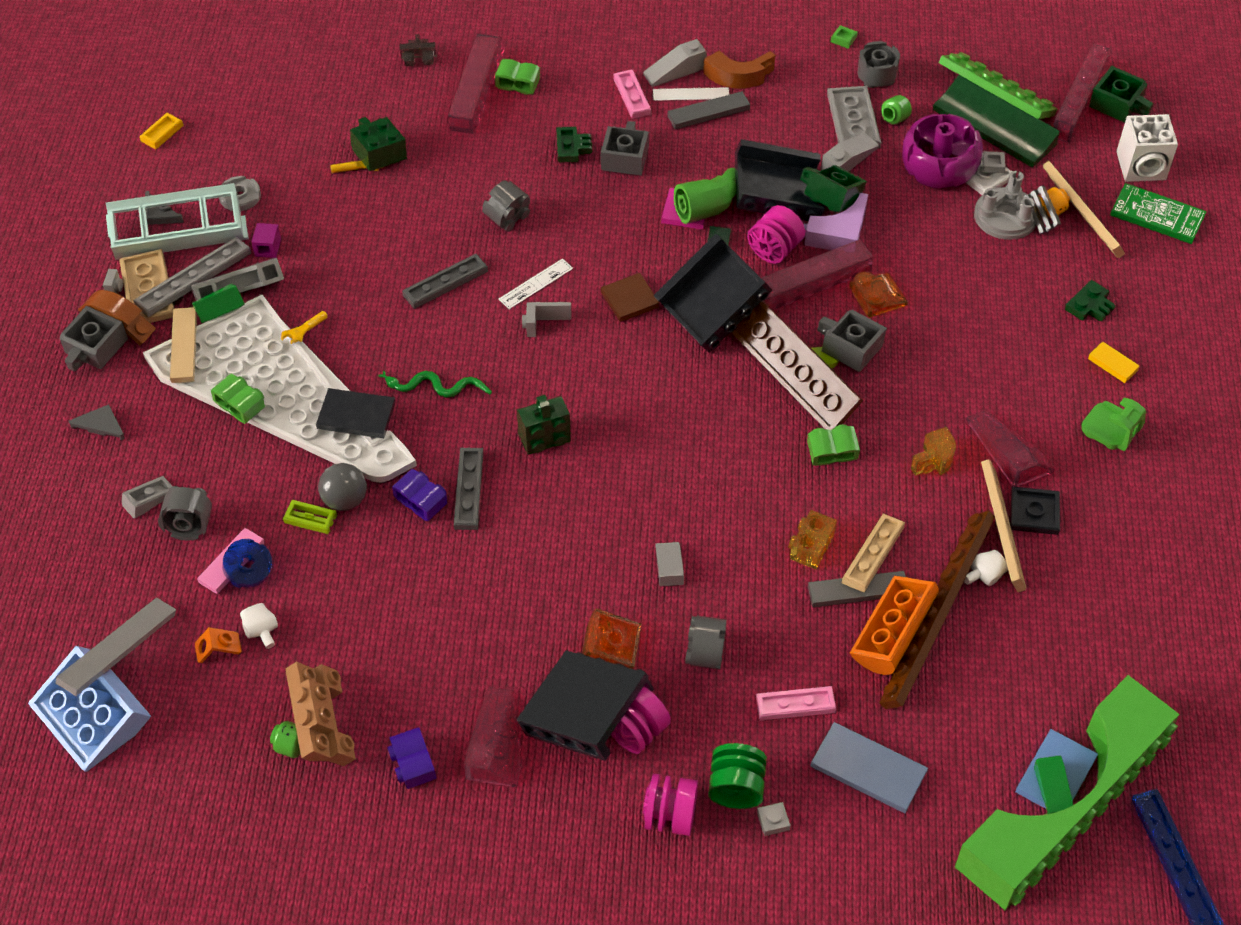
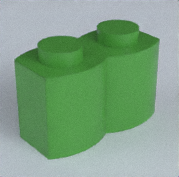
[495,59,540,94]
[211,374,265,424]
[807,425,860,466]

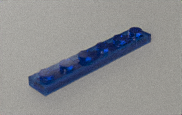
[1131,789,1224,925]

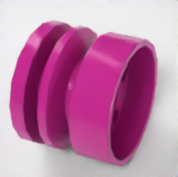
[747,205,805,264]
[611,687,671,754]
[643,774,698,836]

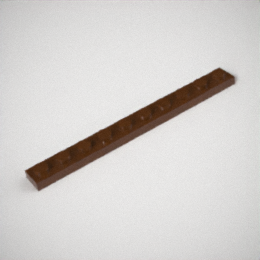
[879,511,995,709]

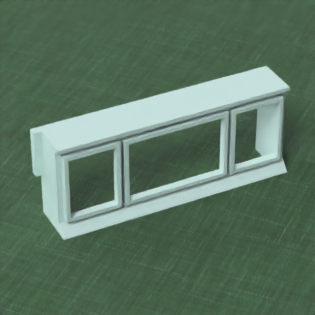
[106,183,249,260]

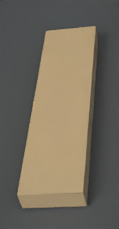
[170,307,197,383]
[842,514,905,592]

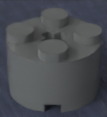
[857,41,900,88]
[482,180,530,232]
[158,486,212,541]
[685,615,727,670]

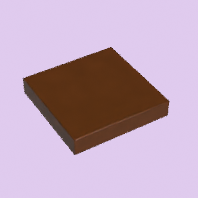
[601,273,659,322]

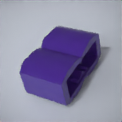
[392,469,447,521]
[387,727,437,789]

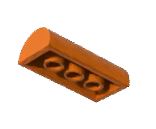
[850,576,939,675]

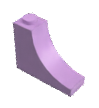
[804,193,868,255]

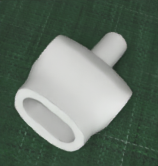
[964,550,1008,586]
[240,603,278,649]

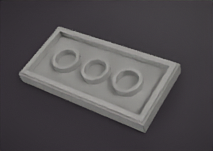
[827,86,881,148]

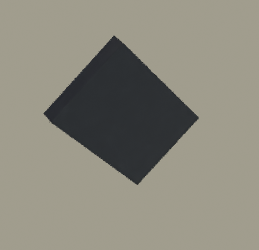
[316,388,396,439]

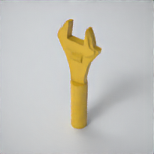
[330,161,383,173]
[281,311,328,344]

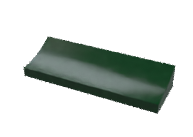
[933,75,1060,168]

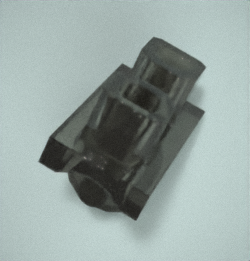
[400,34,437,66]

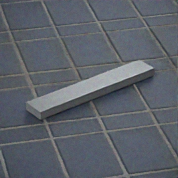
[133,237,251,317]
[56,597,176,696]

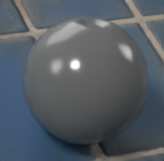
[318,463,367,511]

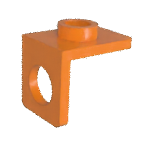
[195,627,242,663]

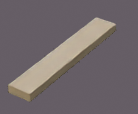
[1043,161,1125,258]
[981,459,1026,592]

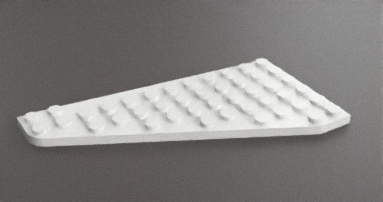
[143,295,417,482]

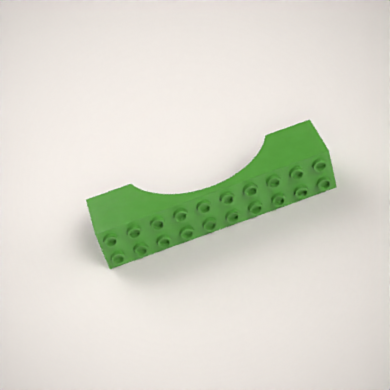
[955,675,1179,910]

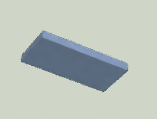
[811,722,928,813]

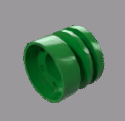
[708,743,767,809]

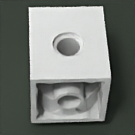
[1117,114,1178,182]

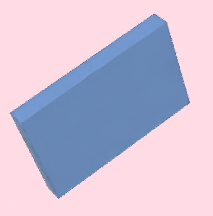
[1015,729,1098,809]

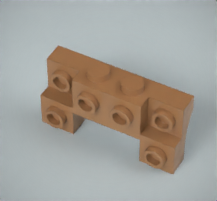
[285,662,356,766]

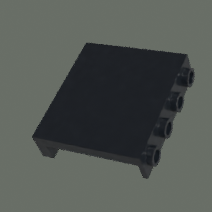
[735,139,825,221]
[653,233,772,353]
[516,651,654,761]

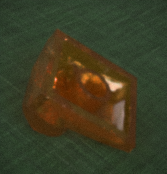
[849,272,908,318]
[583,608,641,669]

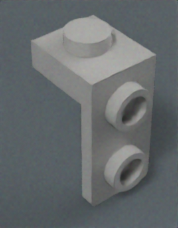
[522,302,571,337]

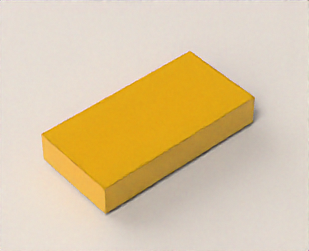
[139,113,184,149]
[1088,342,1140,383]

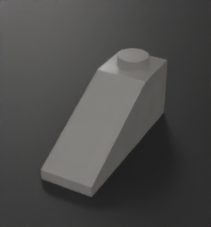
[643,39,706,87]
[821,133,879,172]

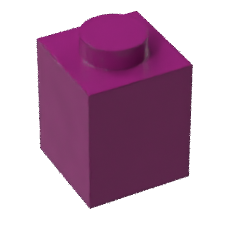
[252,223,281,258]

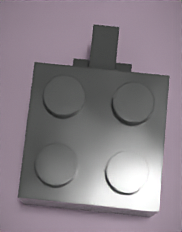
[601,121,649,176]
[60,306,128,371]
[817,310,887,372]

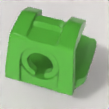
[1081,398,1146,451]

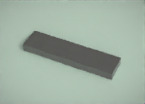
[668,91,750,129]
[402,254,488,309]
[454,448,484,530]
[808,571,906,607]

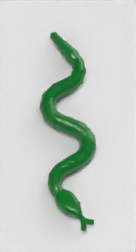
[379,371,492,398]

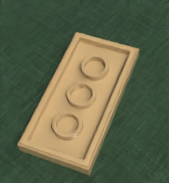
[119,249,174,323]

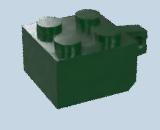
[1089,66,1153,123]
[350,117,407,171]
[800,165,867,212]
[516,395,571,455]

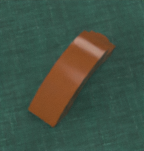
[703,50,776,89]
[78,290,156,346]

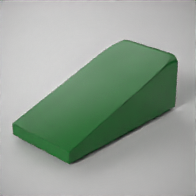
[192,284,245,323]
[1034,755,1073,814]

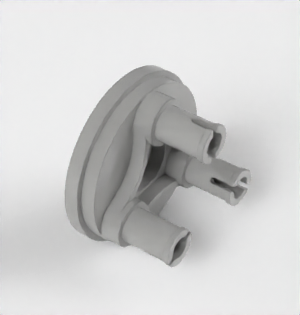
[974,171,1038,240]

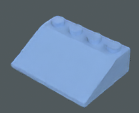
[28,646,151,772]

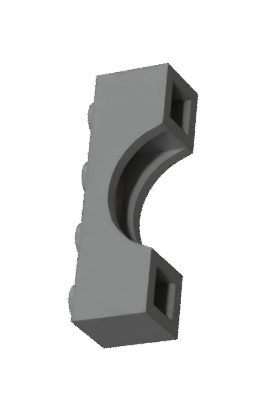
[191,258,284,301]

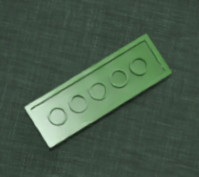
[939,52,1058,119]

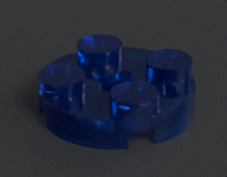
[222,539,272,588]

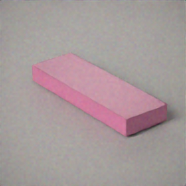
[614,69,651,119]
[197,528,264,594]
[756,686,836,720]

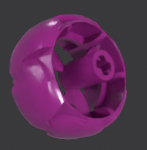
[902,114,983,189]

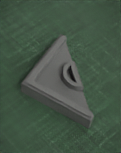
[145,191,184,225]
[69,404,125,440]

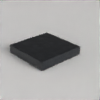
[1010,486,1060,535]

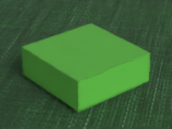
[831,25,857,49]

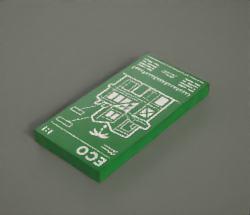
[1110,183,1207,244]

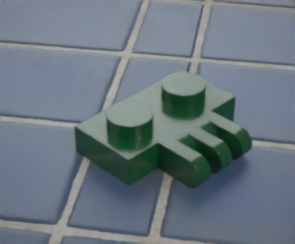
[556,127,592,162]
[1065,280,1115,321]

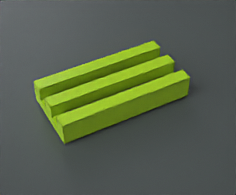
[283,500,337,534]

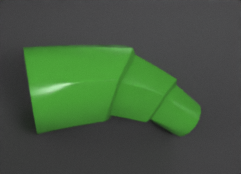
[674,168,736,224]

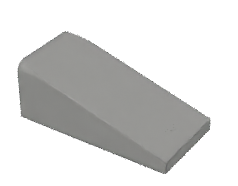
[122,476,172,518]
[655,542,684,586]

